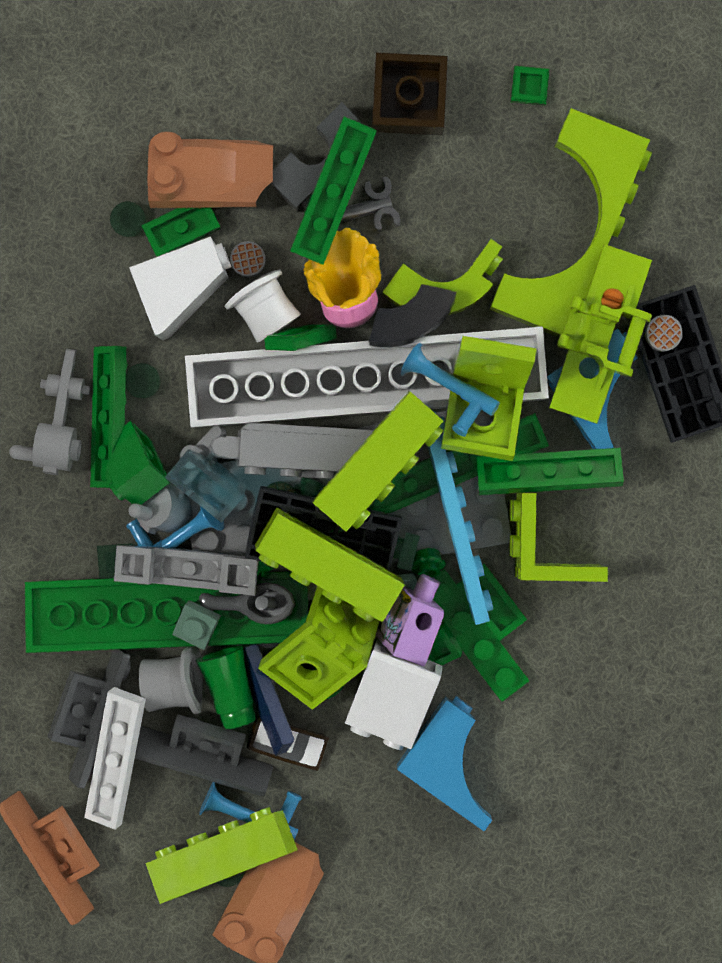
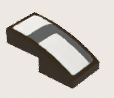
[246,714,329,771]

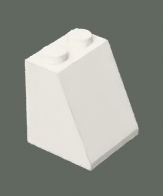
[129,236,232,340]
[345,639,443,750]

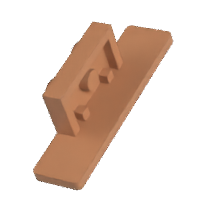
[0,791,100,925]

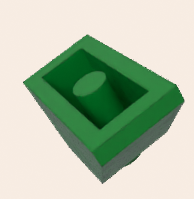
[107,421,170,505]

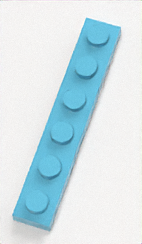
[428,411,493,625]

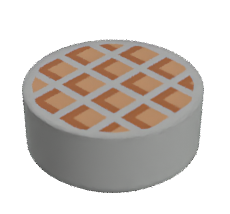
[230,241,266,278]
[645,315,682,352]

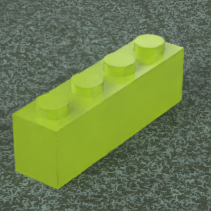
[313,391,444,532]
[255,508,405,622]
[145,807,298,904]

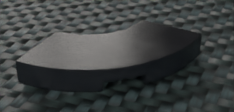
[369,284,457,347]

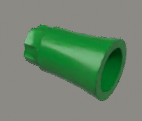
[195,645,256,729]

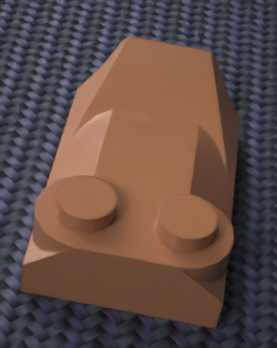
[147,132,273,208]
[212,842,324,963]

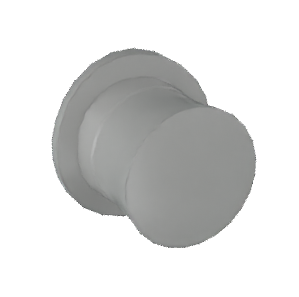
[139,646,203,714]

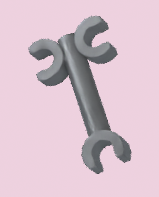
[340,177,400,231]

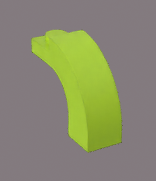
[382,239,503,315]

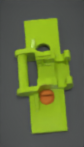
[549,244,652,424]

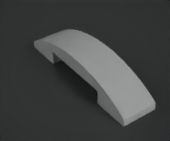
[114,545,259,596]

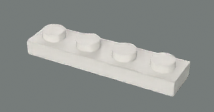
[84,687,146,830]

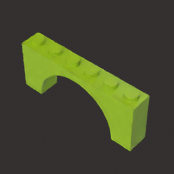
[489,108,652,337]

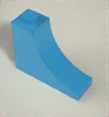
[547,329,638,449]
[397,696,492,831]

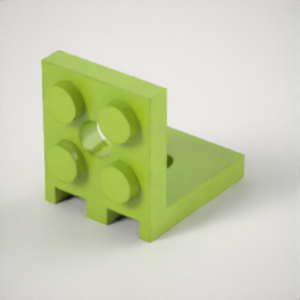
[441,336,536,461]
[509,493,608,582]
[258,586,379,710]

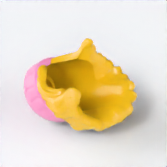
[303,228,381,328]

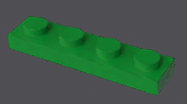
[289,117,377,265]
[90,346,127,488]
[477,448,624,495]
[433,568,530,702]

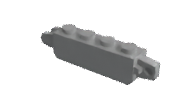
[209,423,374,479]

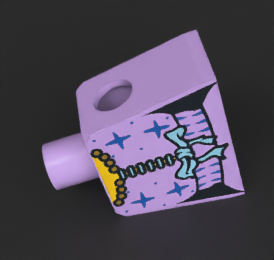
[376,574,444,666]

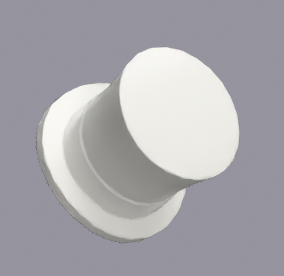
[224,269,301,343]

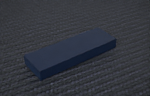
[243,644,295,756]

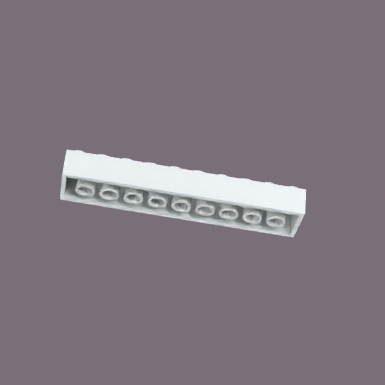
[185,327,549,429]

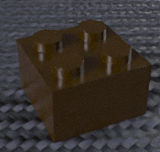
[372,52,448,136]

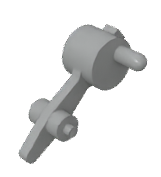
[9,349,90,475]
[128,426,226,535]

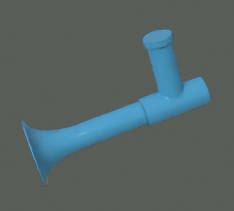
[401,343,500,437]
[126,499,224,548]
[199,782,302,840]

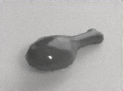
[199,583,296,625]

